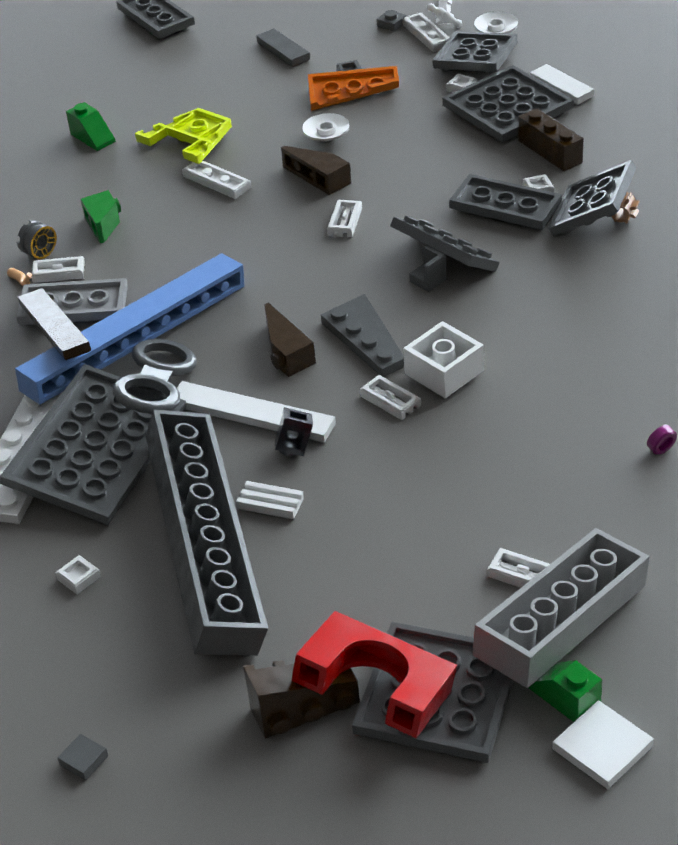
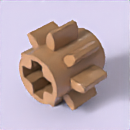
[611,192,640,224]

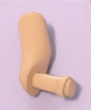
[7,268,32,286]

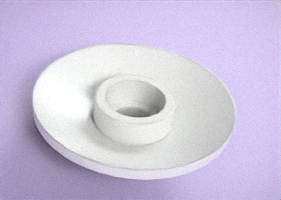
[475,12,518,34]
[303,113,349,142]

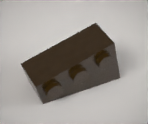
[243,660,360,739]

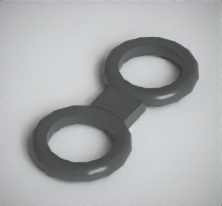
[113,339,197,414]

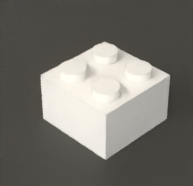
[403,321,484,399]

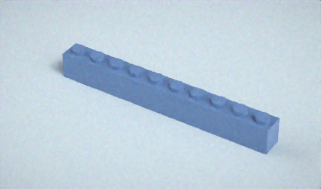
[15,253,244,405]

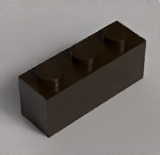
[518,108,584,171]

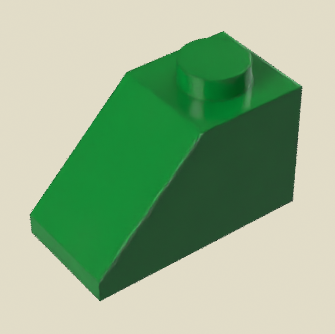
[66,102,116,151]
[81,190,121,244]
[528,660,602,722]

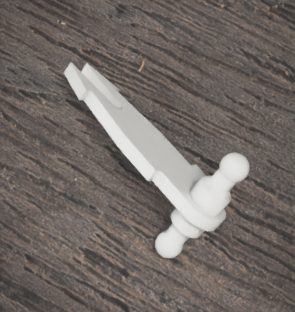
[427,0,462,28]

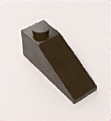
[281,145,351,195]
[264,302,316,377]

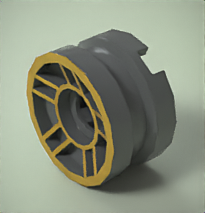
[17,220,57,259]

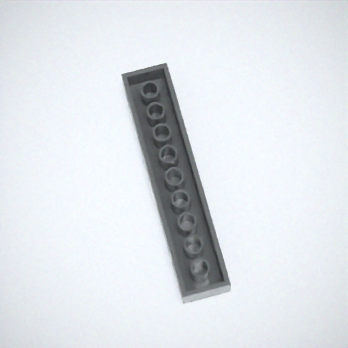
[145,410,268,656]

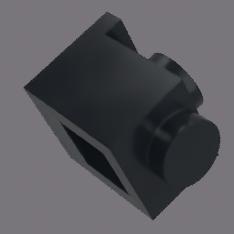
[275,407,313,457]

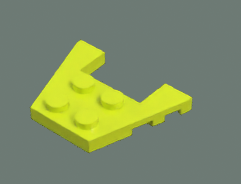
[135,108,232,164]

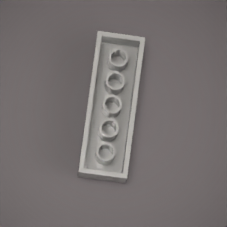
[473,528,650,688]

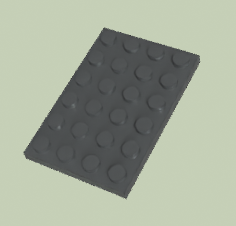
[0,364,186,525]

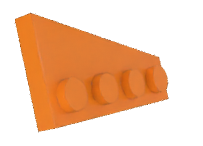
[308,66,399,111]

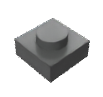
[376,10,406,32]

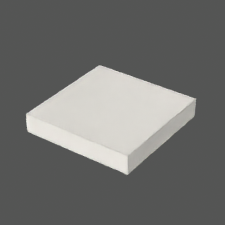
[553,700,654,789]

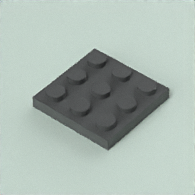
[432,31,518,73]
[548,160,637,236]

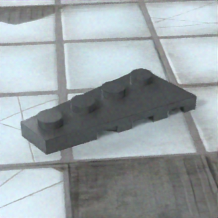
[321,294,404,377]

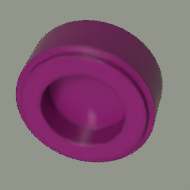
[647,425,677,455]

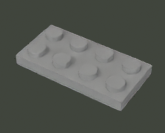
[17,278,128,325]

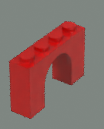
[291,611,457,739]

